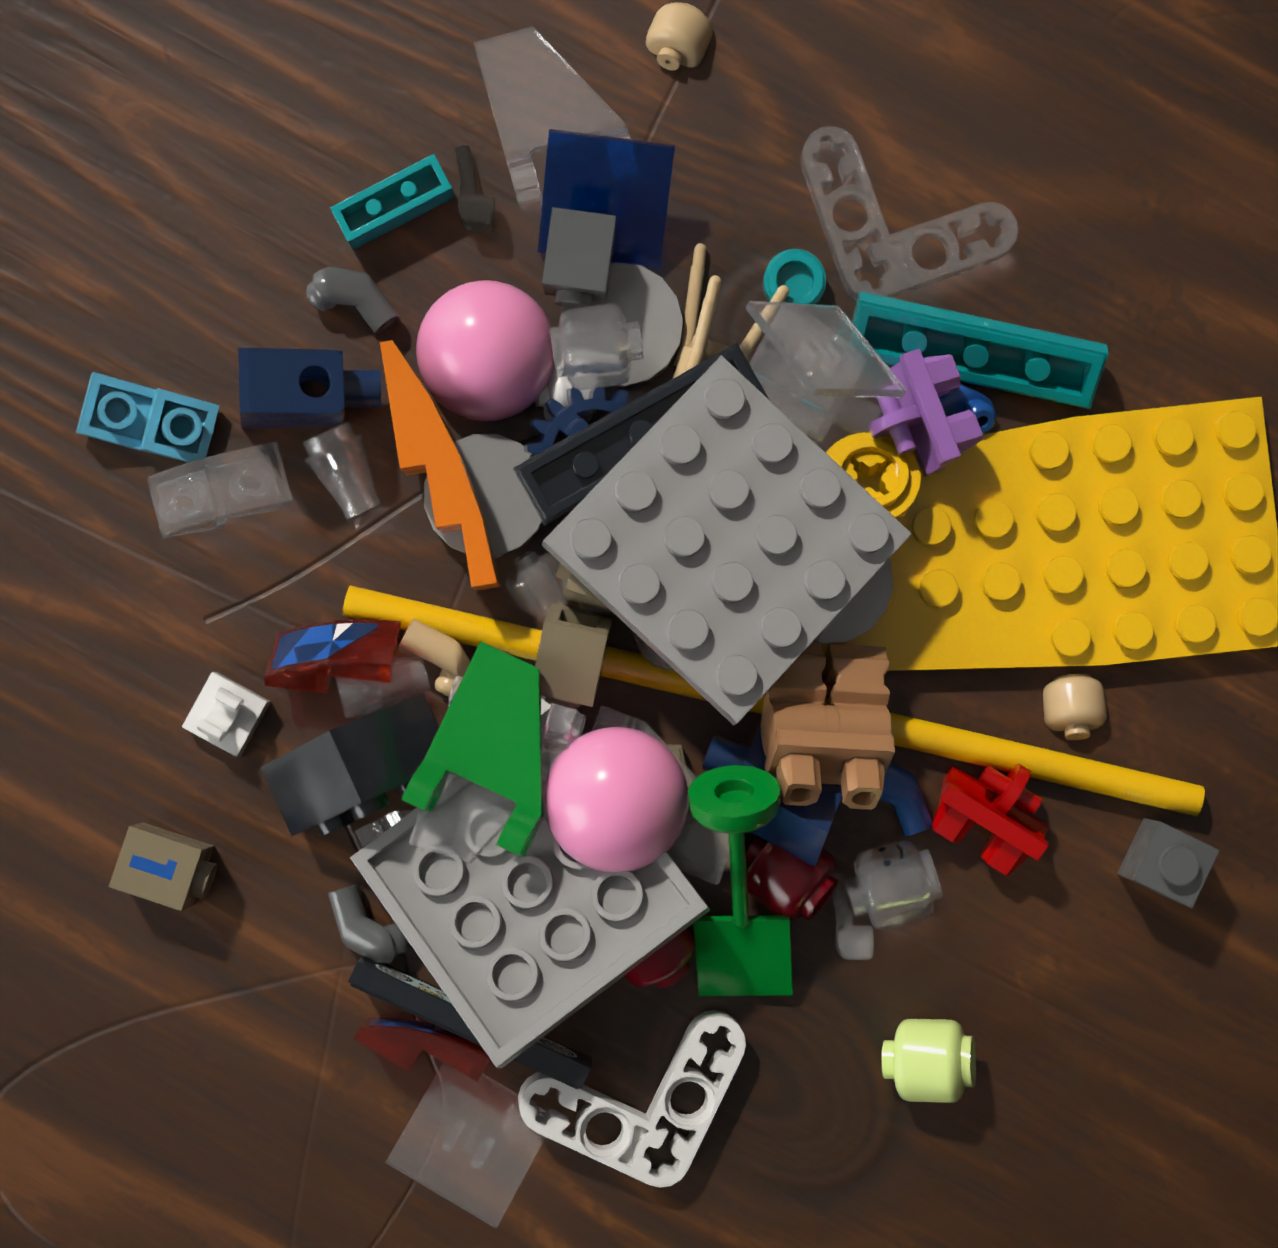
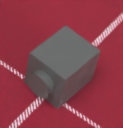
[542,207,617,310]
[1117,818,1220,908]

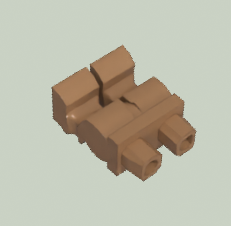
[761,642,895,810]

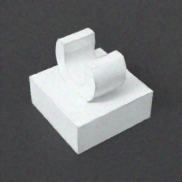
[182,672,271,757]

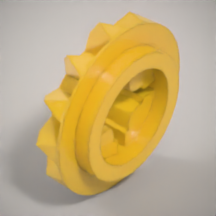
[826,432,921,518]

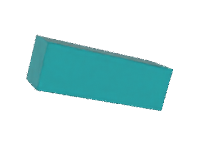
[330,154,455,250]

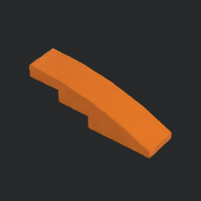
[380,340,501,591]

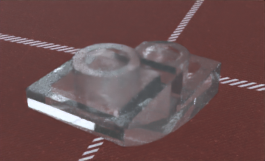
[147,442,292,539]

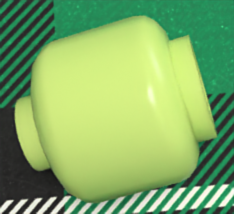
[882,1019,976,1103]

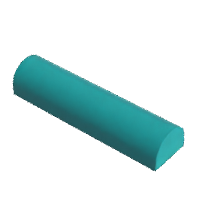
[846,291,1109,409]

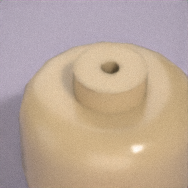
[646,2,713,70]
[1043,674,1107,740]

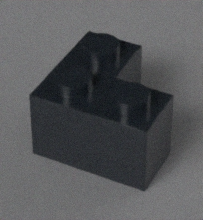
[260,692,439,837]

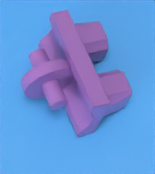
[868,349,983,477]

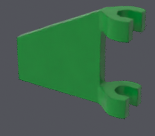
[401,641,543,857]

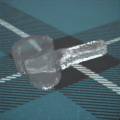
[832,873,874,960]

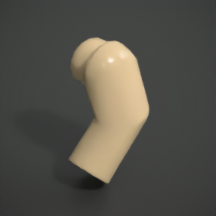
[399,618,471,699]

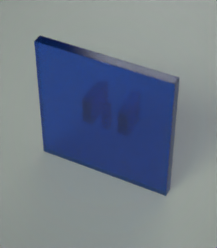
[537,129,675,268]

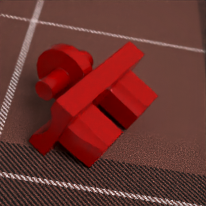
[931,763,1049,876]

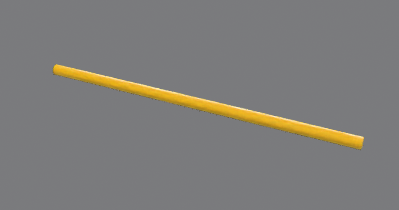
[343,585,1205,816]

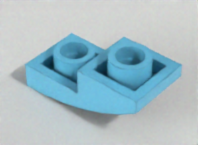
[76,372,220,466]

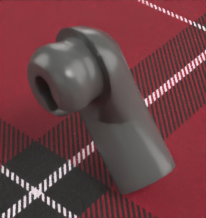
[306,266,400,334]
[328,884,409,964]

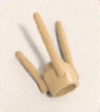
[673,243,790,378]

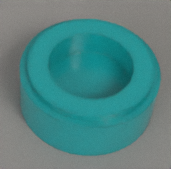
[763,249,826,315]

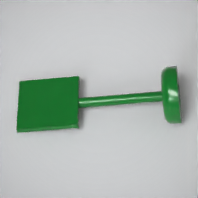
[688,765,793,996]

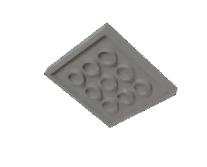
[542,355,912,725]
[350,706,710,1069]

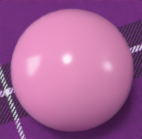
[416,280,556,421]
[544,727,689,872]

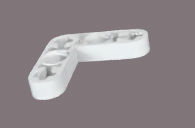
[518,1010,746,1188]

